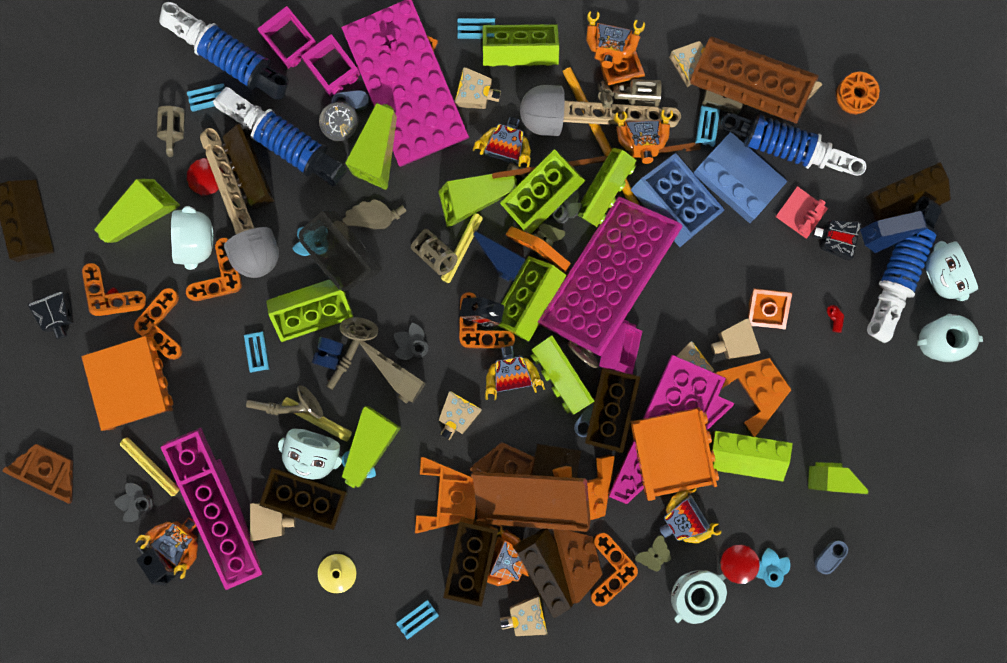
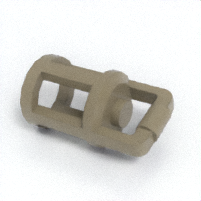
[612,79,661,107]
[157,106,185,157]
[411,229,458,275]

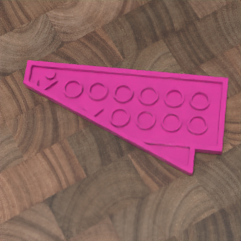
[608,354,734,504]

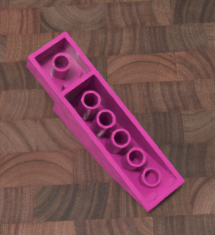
[160,428,263,590]

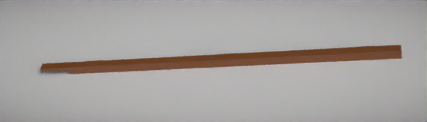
[492,142,701,179]

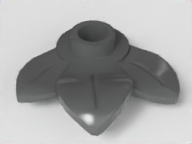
[553,189,582,223]
[394,323,428,360]
[114,483,153,522]

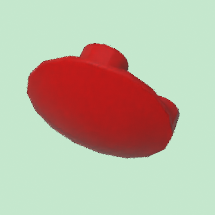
[187,158,224,196]
[720,545,760,584]

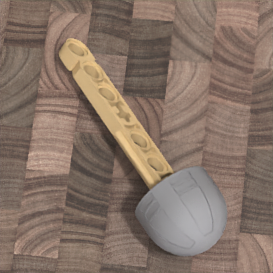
[520,85,681,136]
[200,128,279,278]

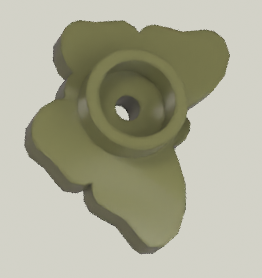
[533,224,565,259]
[635,535,671,572]

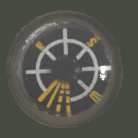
[319,102,359,141]

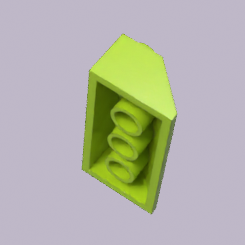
[483,24,559,66]
[577,148,637,227]
[500,149,585,234]
[498,256,566,341]
[266,276,353,342]
[530,336,594,415]
[710,431,793,481]
[808,462,868,494]

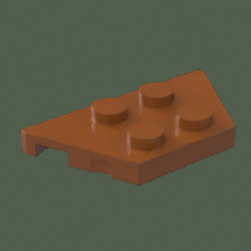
[469,442,535,475]
[2,444,73,504]
[553,529,603,604]

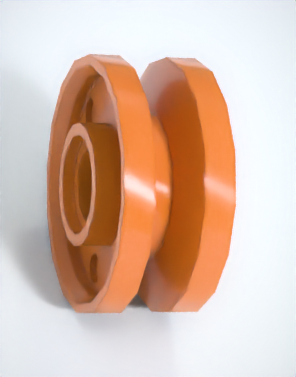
[836,71,880,114]

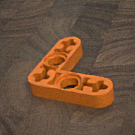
[505,226,571,272]
[186,238,242,301]
[82,263,146,316]
[134,288,183,360]
[459,292,515,349]
[591,533,638,606]

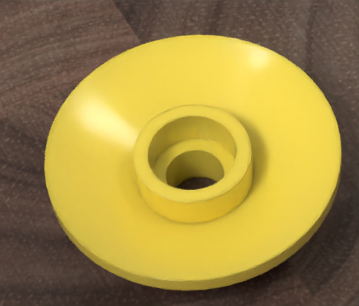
[318,554,357,593]

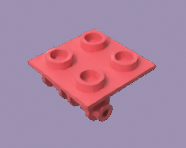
[776,186,828,239]

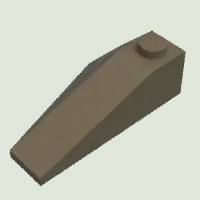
[359,341,426,404]

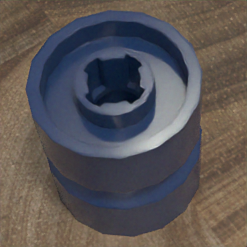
[312,337,344,370]

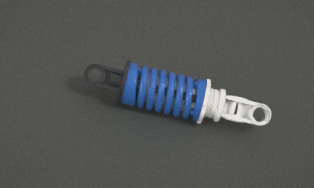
[159,2,289,100]
[213,87,347,186]
[721,112,866,176]
[867,196,942,343]

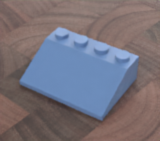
[693,132,787,223]
[631,153,724,247]

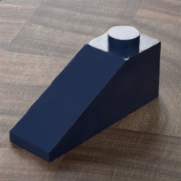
[860,211,928,253]
[473,231,525,282]

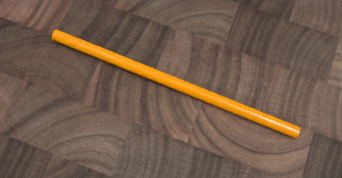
[563,67,640,205]

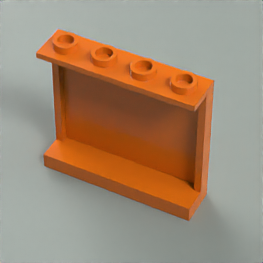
[81,336,173,431]
[631,408,719,501]

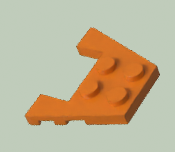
[716,358,791,437]
[553,455,614,520]
[415,457,476,533]

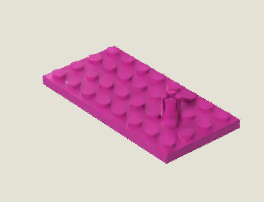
[341,0,469,167]
[538,196,683,356]

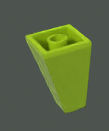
[345,103,397,190]
[438,174,517,227]
[94,179,180,243]
[342,406,401,488]

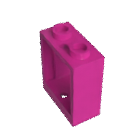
[257,6,317,69]
[301,34,360,96]
[599,320,642,375]

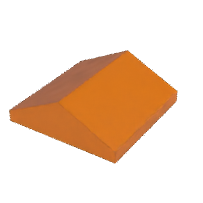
[599,50,645,85]
[748,288,792,329]

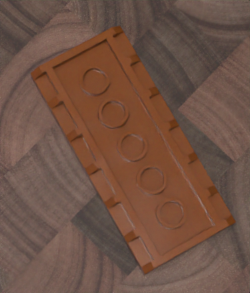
[690,36,819,124]
[471,472,591,532]

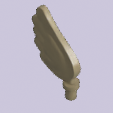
[342,199,406,229]

